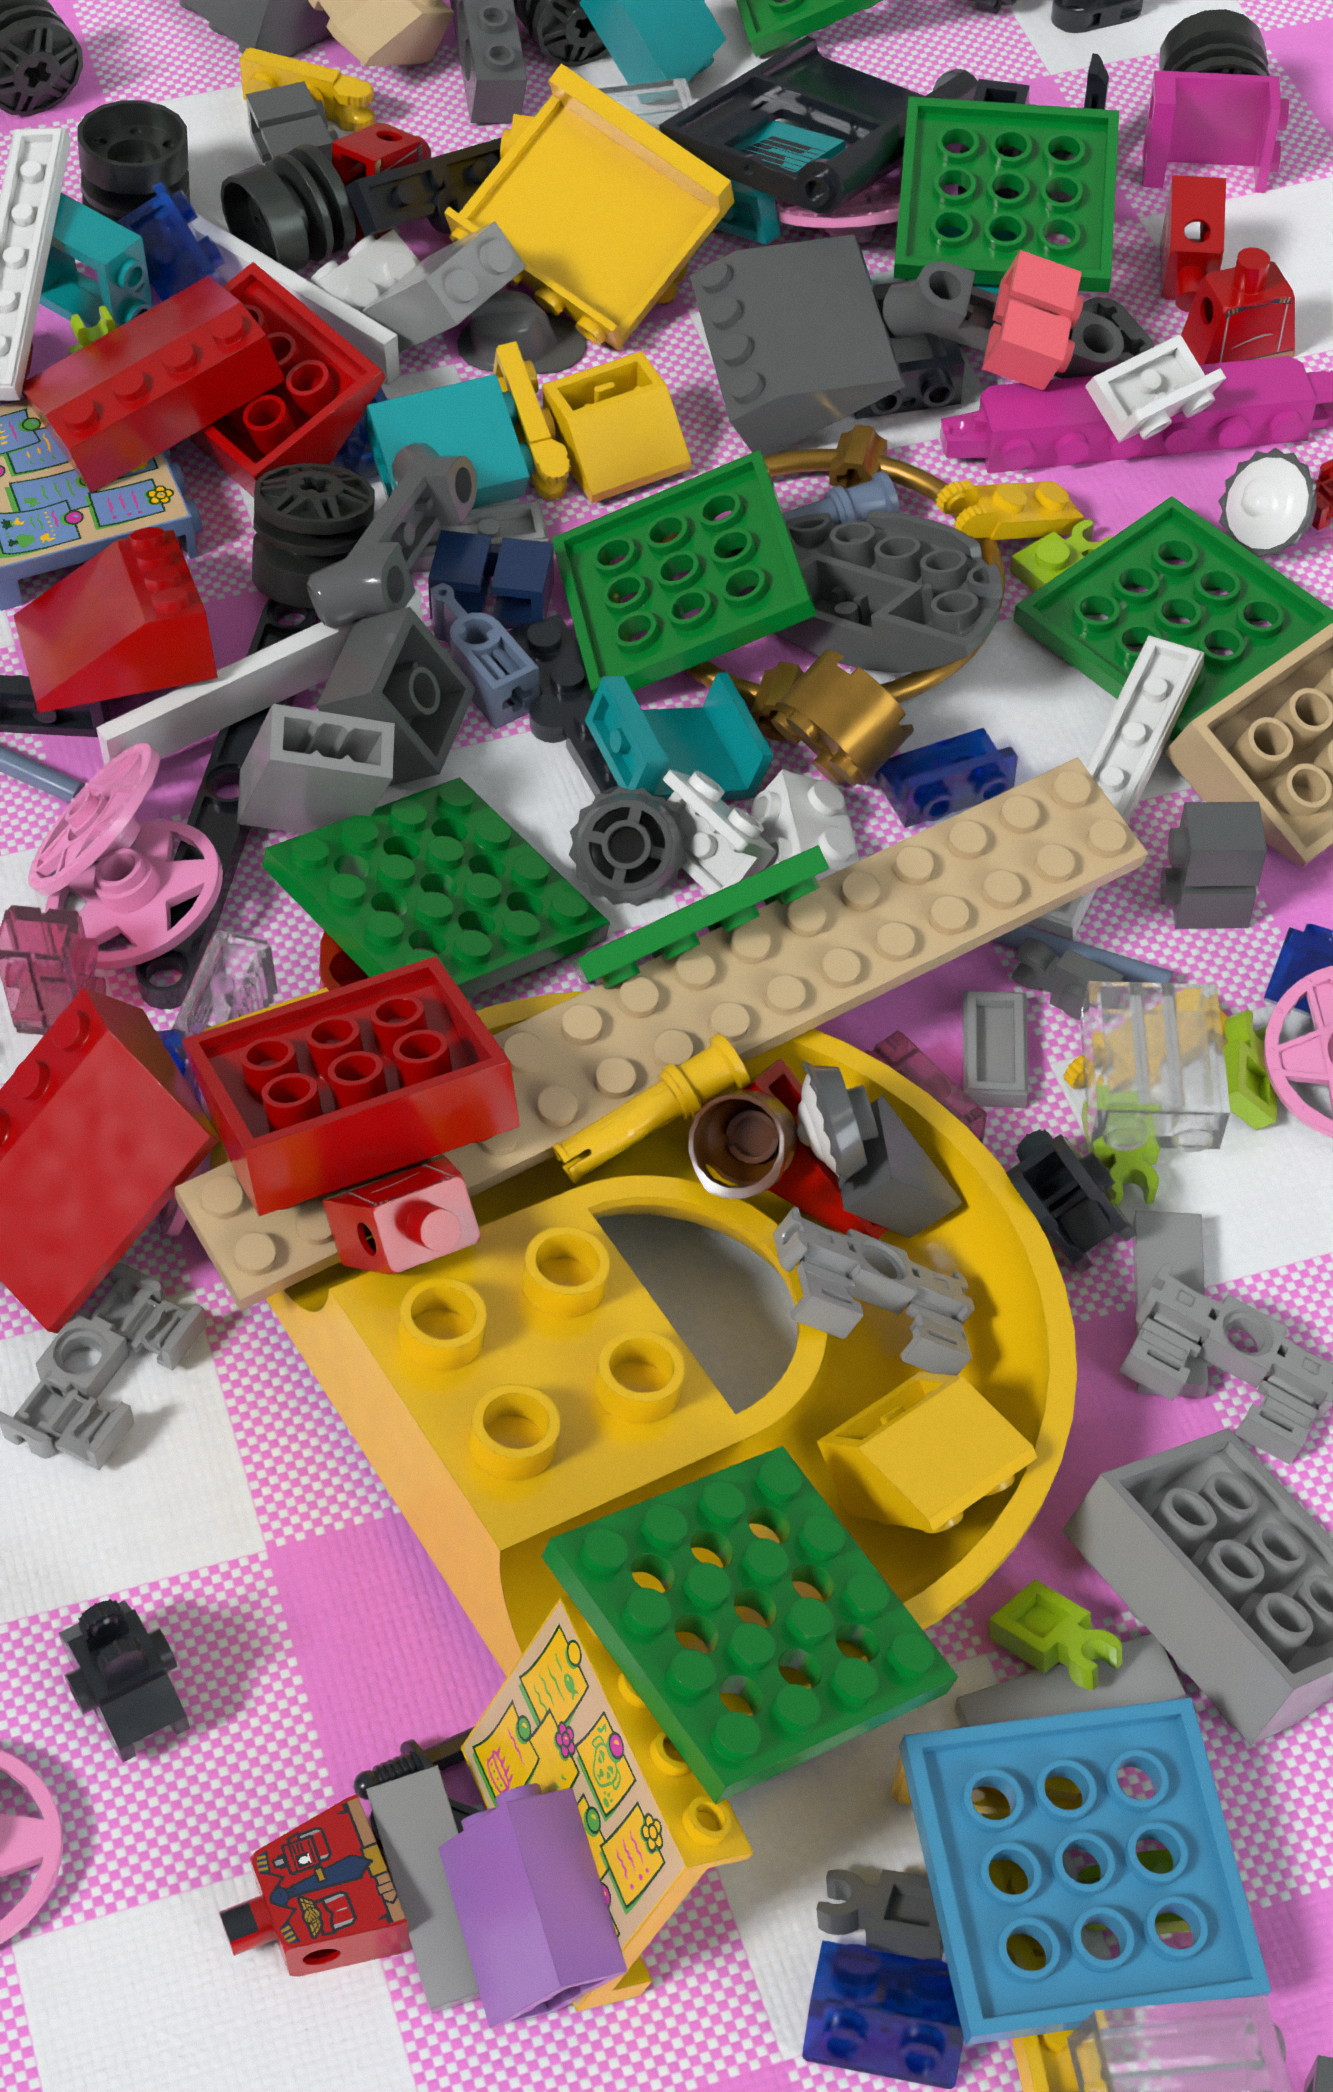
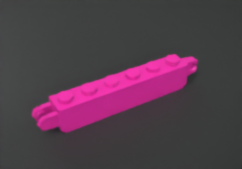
[940,356,1333,473]

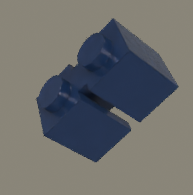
[428,530,554,629]

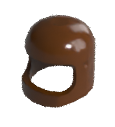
[688,1090,798,1199]

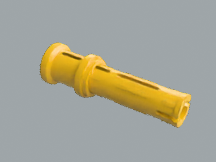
[552,1033,751,1183]

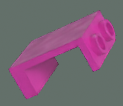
[1142,70,1289,193]

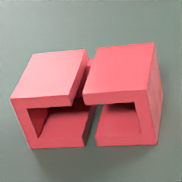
[982,250,1084,390]

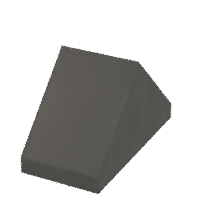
[840,1095,962,1238]

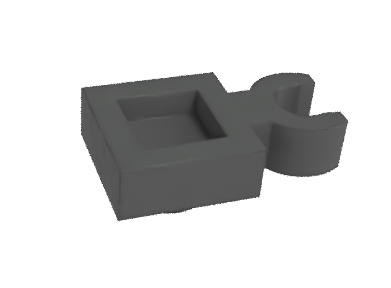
[1012,937,1124,1030]
[816,1869,944,1961]

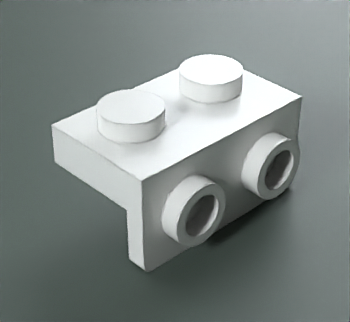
[310,229,420,312]
[1085,334,1226,443]
[663,769,777,895]
[751,769,860,881]

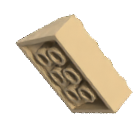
[1164,623,1333,867]

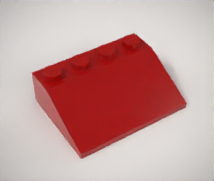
[188,262,386,498]
[22,276,285,493]
[13,527,218,713]
[182,956,520,1216]
[0,987,220,1334]

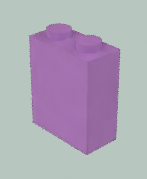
[438,1783,628,2028]

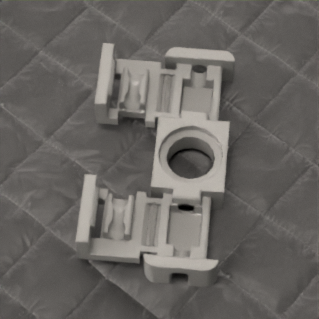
[773,1207,975,1376]
[0,1263,207,1471]
[1118,1263,1333,1465]

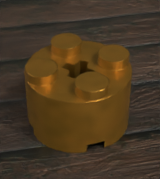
[771,649,914,786]

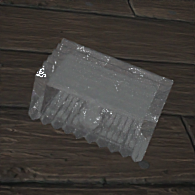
[170,930,278,1074]

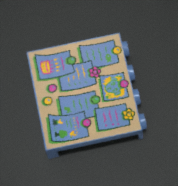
[0,398,203,611]

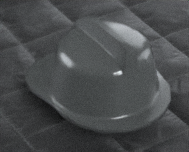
[457,290,586,373]

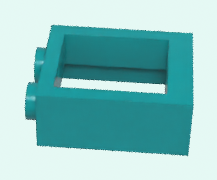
[39,192,153,328]

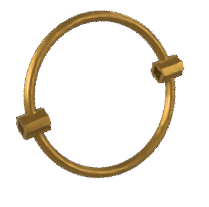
[662,425,1005,741]

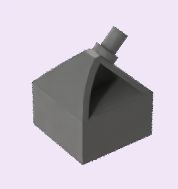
[316,607,476,786]

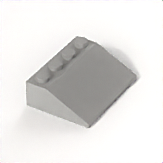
[1062,1428,1333,1746]

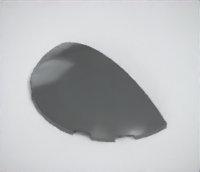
[726,511,1003,672]

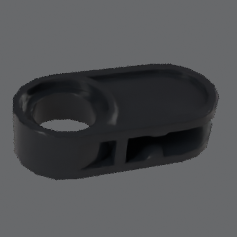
[1051,0,1143,33]

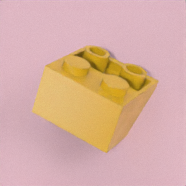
[542,351,691,503]
[817,1371,1038,1533]

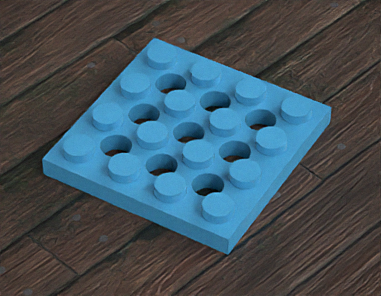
[899,1697,1272,2046]

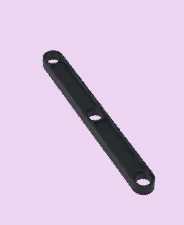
[135,598,317,1010]

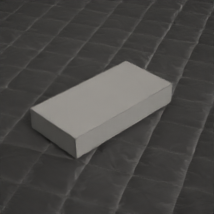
[962,990,1028,1108]

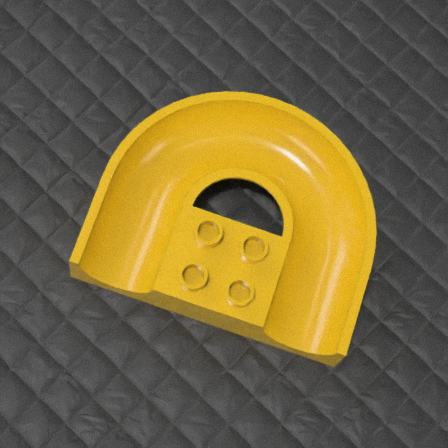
[210,991,1077,1799]

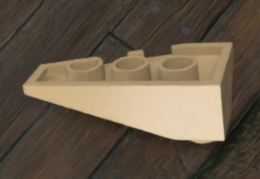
[308,0,455,67]

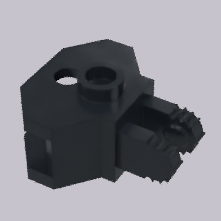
[1006,1129,1137,1273]
[58,1599,190,1762]

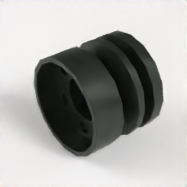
[0,0,83,116]
[513,0,608,66]
[1159,9,1270,76]
[77,100,190,239]
[220,143,356,272]
[252,463,375,608]

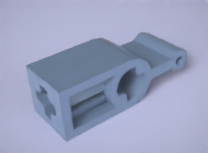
[430,583,540,729]

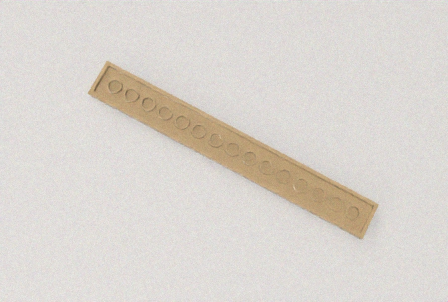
[175,757,1148,1311]

